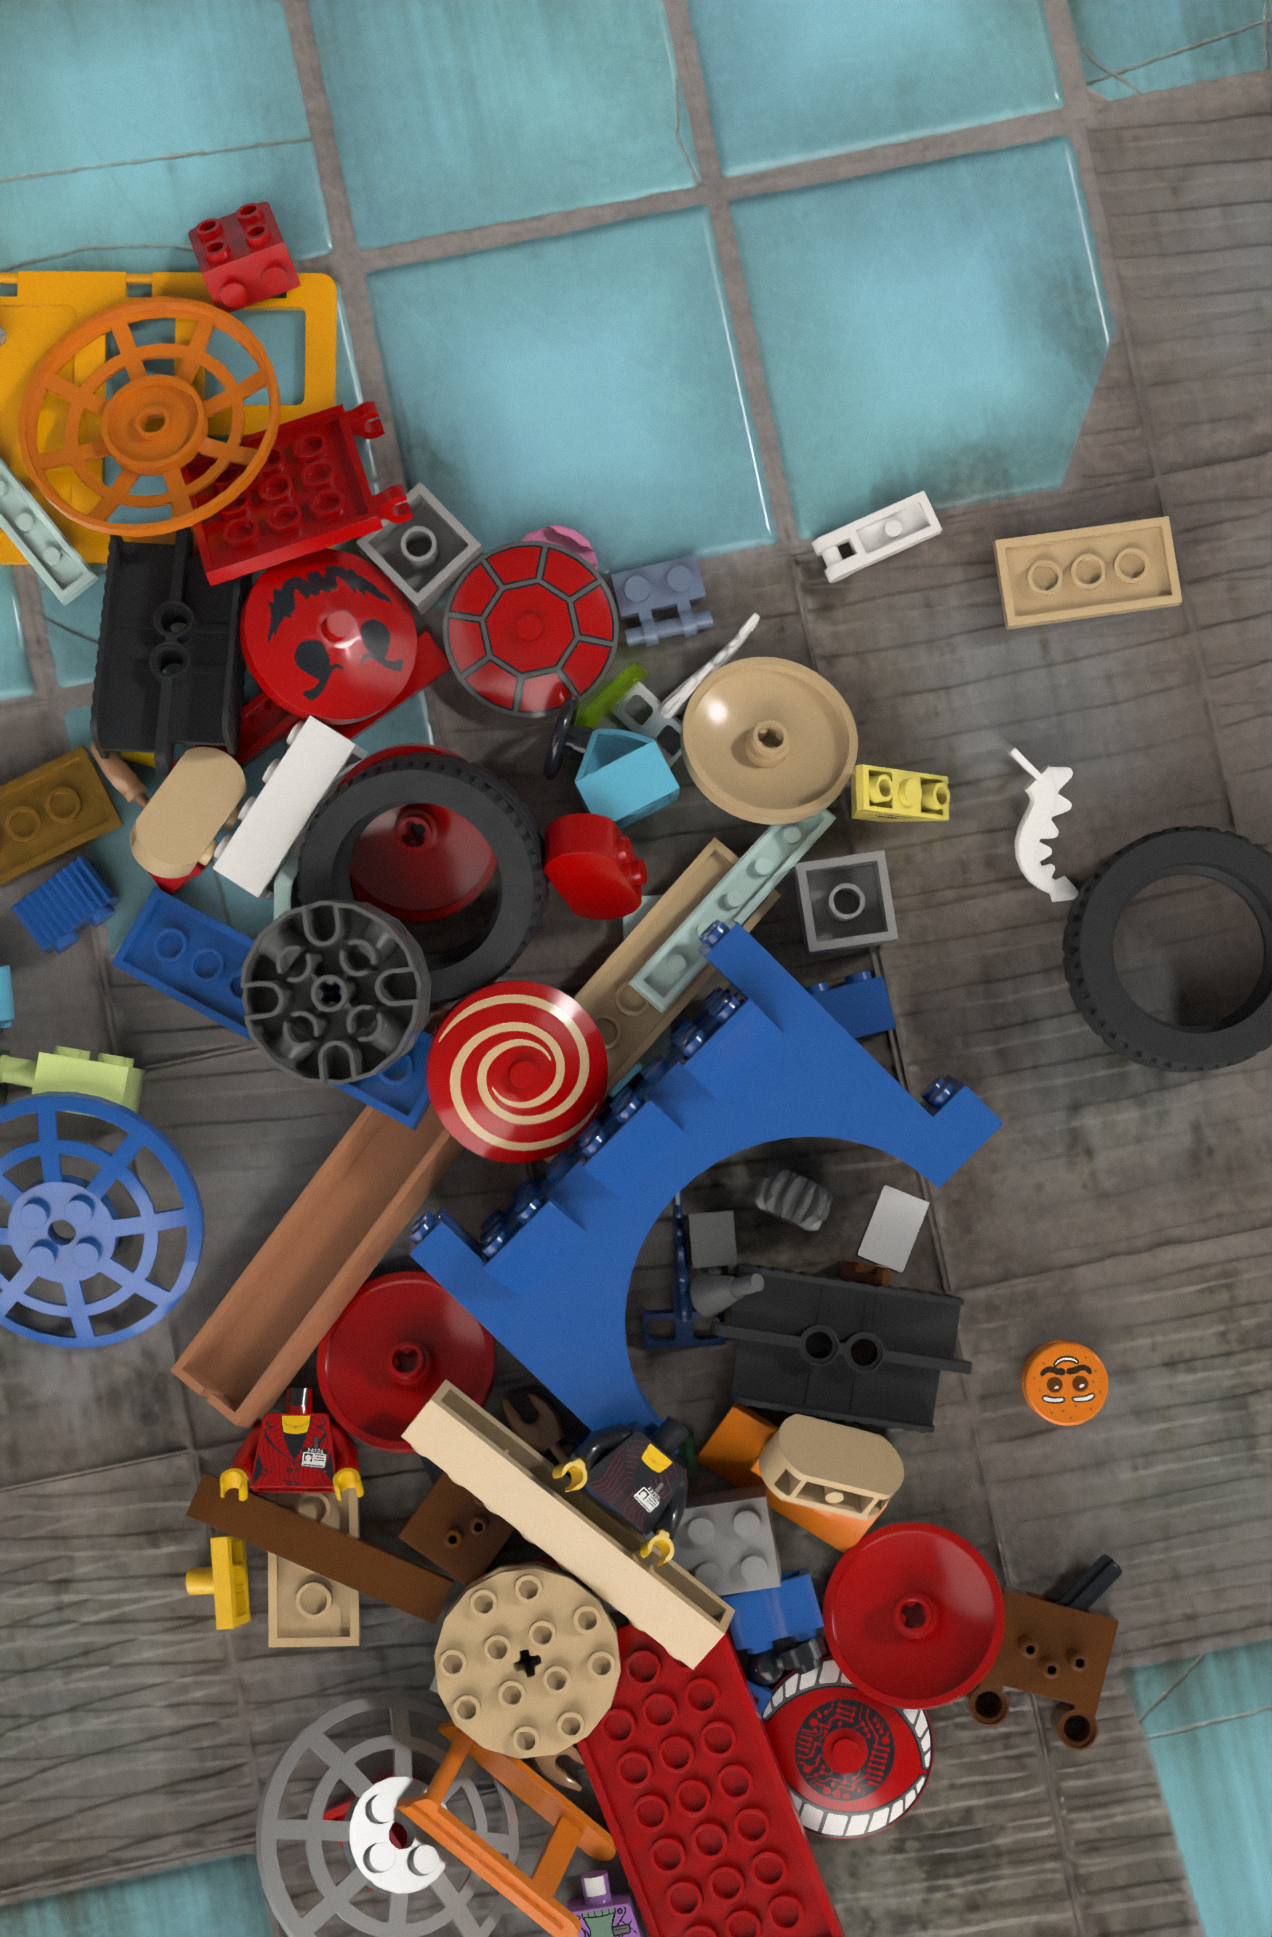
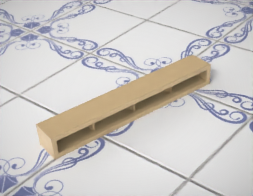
[401,1379,736,1670]

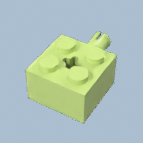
[0,1045,145,1117]

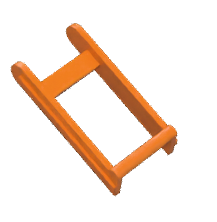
[396,1719,617,1937]

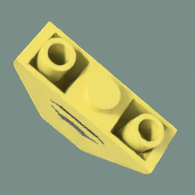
[851,764,950,822]

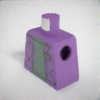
[567,1870,645,1937]

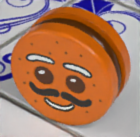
[1021,1340,1109,1426]

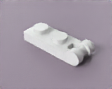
[811,490,942,583]

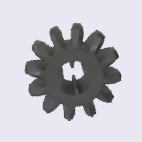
[753,1167,833,1232]

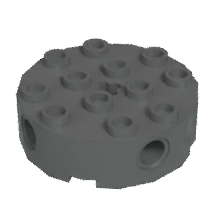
[240,899,432,1085]

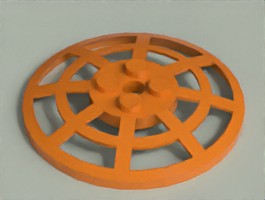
[18,296,281,537]

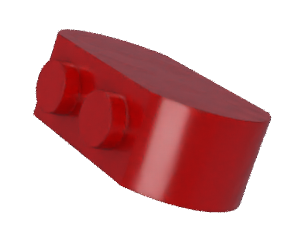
[543,813,647,920]

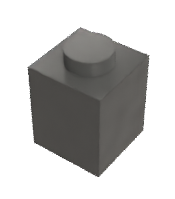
[688,1210,738,1275]

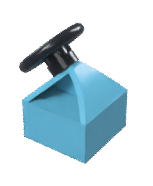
[543,694,680,830]

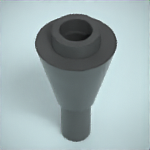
[690,1273,764,1318]

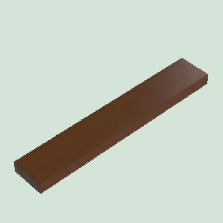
[186,1471,454,1625]

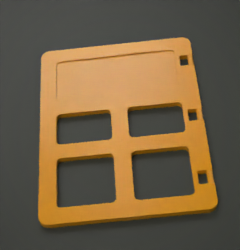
[0,271,338,565]

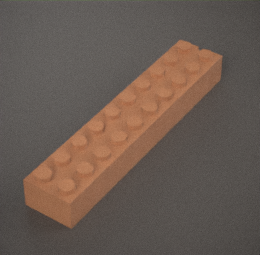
[170,1005,464,1429]

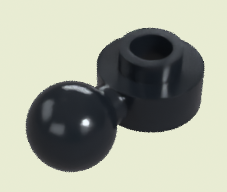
[748,1634,828,1685]

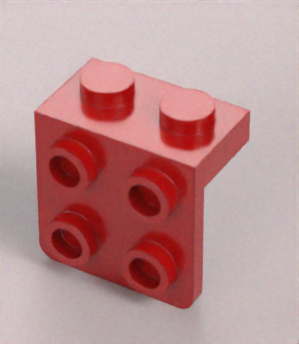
[188,202,301,313]

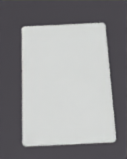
[858,1185,929,1272]

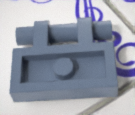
[611,554,713,647]

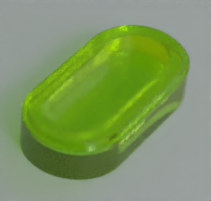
[577,662,649,731]

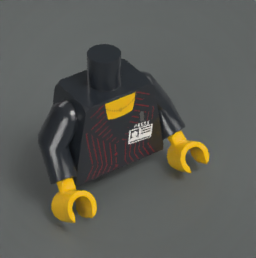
[552,1415,690,1566]

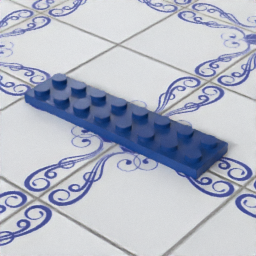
[111,887,432,1131]

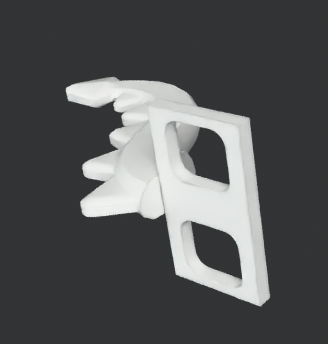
[613,613,760,768]
[998,738,1079,902]

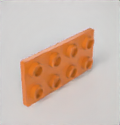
[696,1402,889,1554]

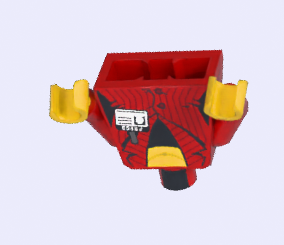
[220,1388,364,1501]

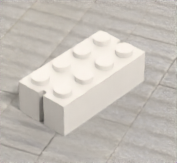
[213,716,368,900]

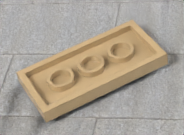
[993,516,1182,630]
[267,1488,361,1647]

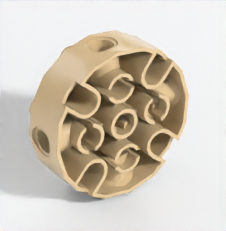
[434,1561,621,1759]

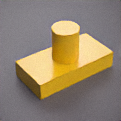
[186,1532,251,1630]

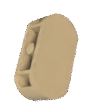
[129,747,246,878]
[759,1414,904,1521]

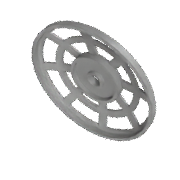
[256,1695,519,1937]

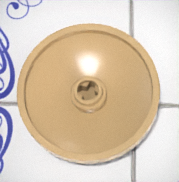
[680,657,858,825]

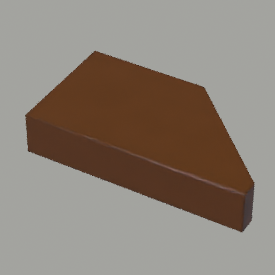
[837,1259,891,1287]

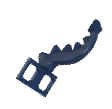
[643,1189,725,1349]

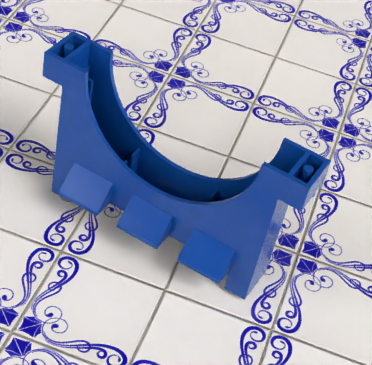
[409,918,1003,1515]

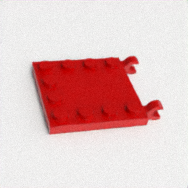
[180,401,413,586]

